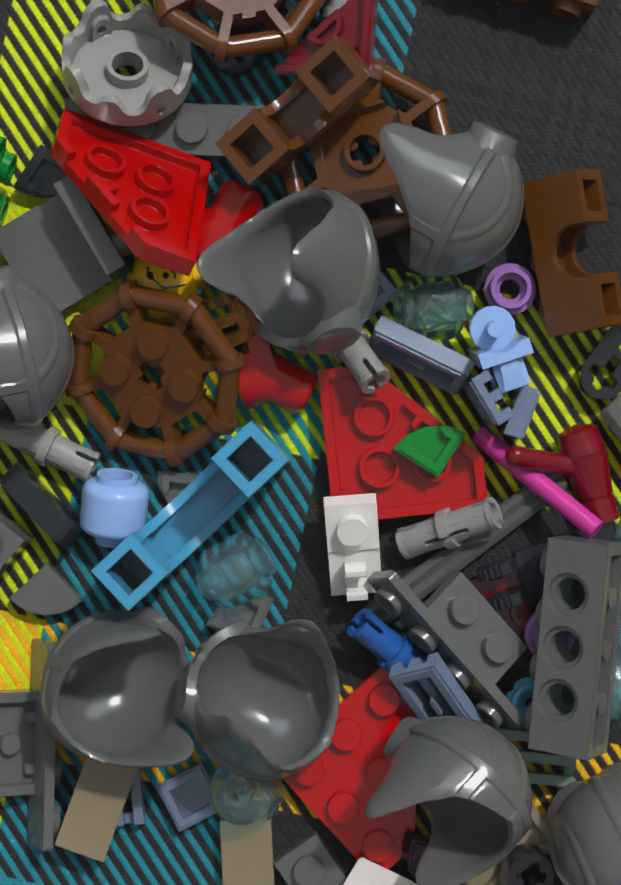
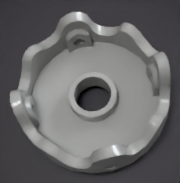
[62,0,193,127]

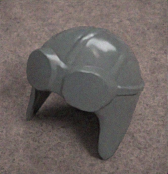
[375,121,524,279]
[197,187,380,355]
[0,265,74,430]
[39,607,194,768]
[175,619,340,781]
[364,716,532,885]
[547,762,621,885]

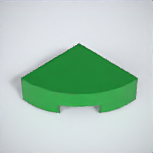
[394,425,466,477]

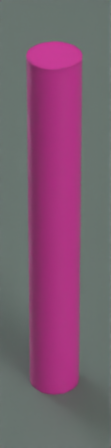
[472,426,604,539]

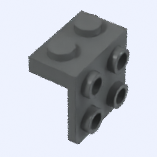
[0,176,132,313]

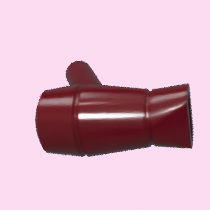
[505,424,619,523]

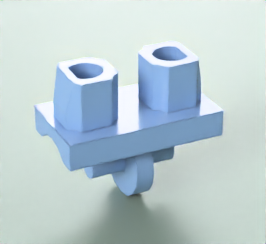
[467,306,534,393]

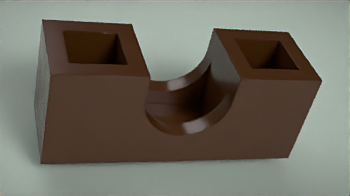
[215,35,381,186]
[522,169,621,337]

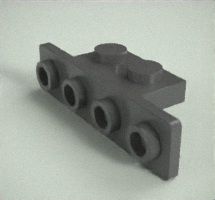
[367,570,527,729]
[0,638,62,852]

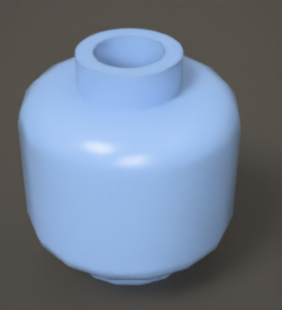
[80,468,149,548]

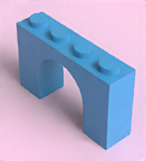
[91,421,292,611]

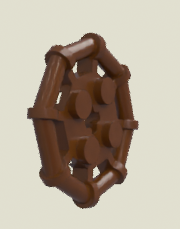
[152,0,331,63]
[280,58,452,240]
[65,279,246,467]

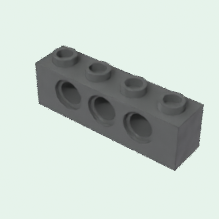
[525,535,621,761]

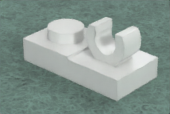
[323,493,381,601]

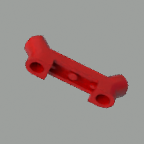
[198,180,317,414]

